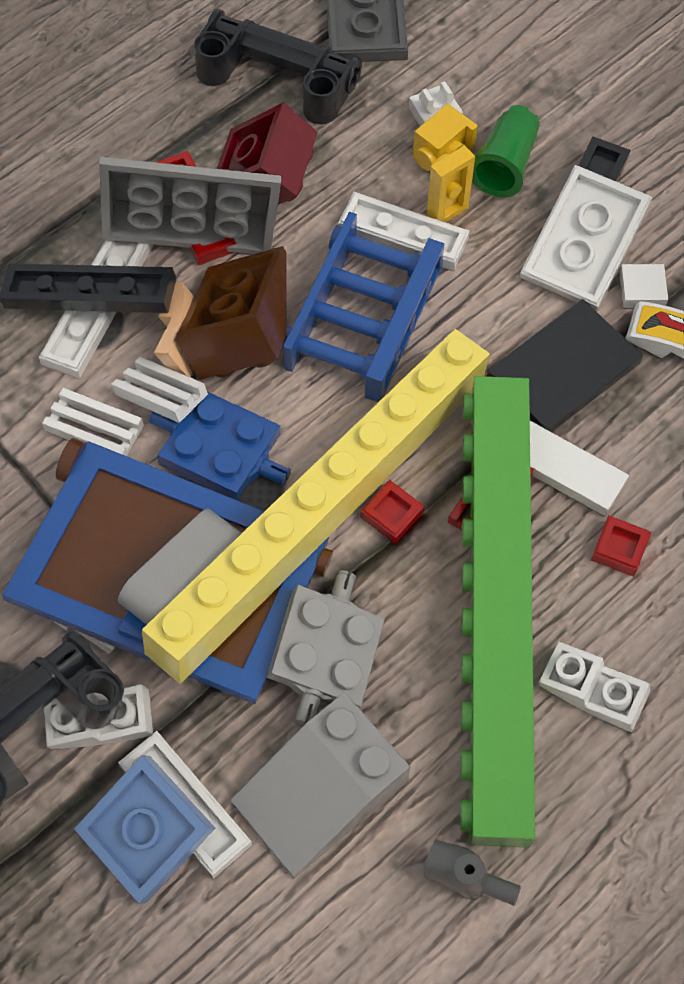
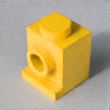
[413,103,478,171]

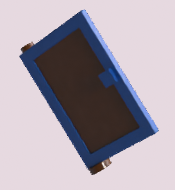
[2,437,333,704]

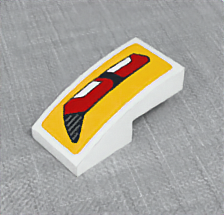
[626,301,684,358]

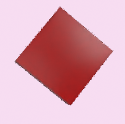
[360,479,425,544]
[591,515,652,577]

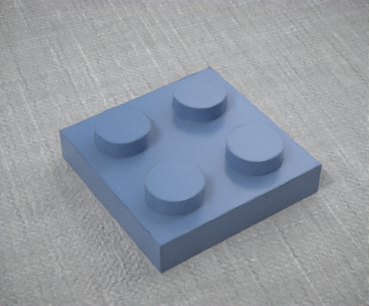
[74,755,216,904]

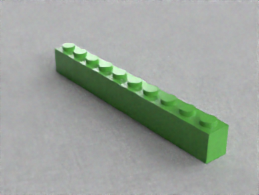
[460,376,535,848]

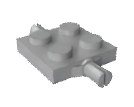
[266,570,385,727]

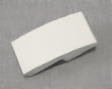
[539,642,650,732]
[44,684,153,749]

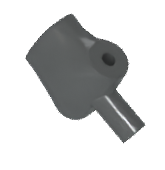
[423,839,521,906]

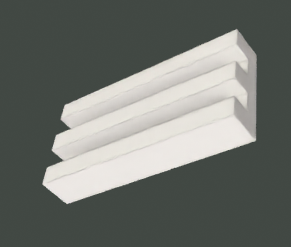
[111,357,208,423]
[42,388,144,456]

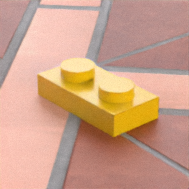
[426,145,475,222]

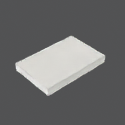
[520,165,652,311]

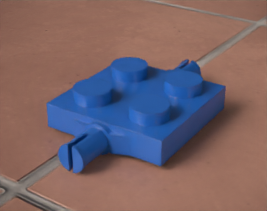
[149,391,291,501]

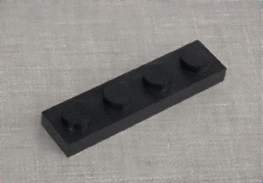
[0,264,177,313]

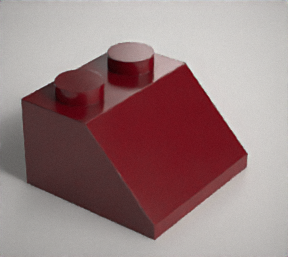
[217,102,318,205]

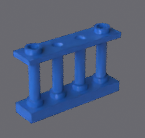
[281,212,445,402]

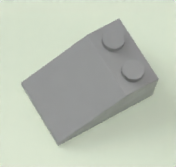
[230,692,410,879]

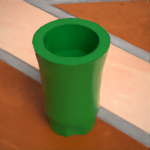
[472,105,540,198]

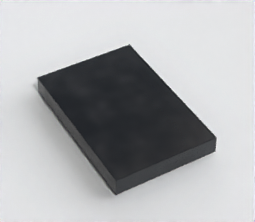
[486,299,643,432]

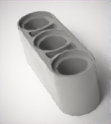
[118,508,242,625]

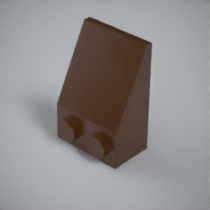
[176,246,287,380]

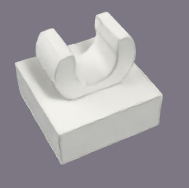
[408,81,463,126]

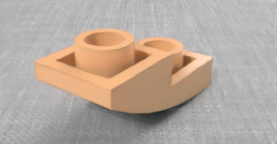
[154,282,194,378]

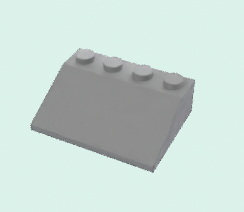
[99,157,281,254]

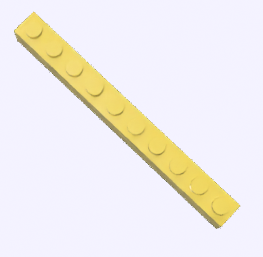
[142,329,490,684]

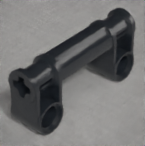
[194,8,362,124]
[0,631,124,815]

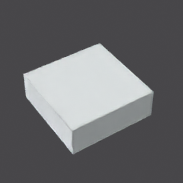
[619,264,668,308]

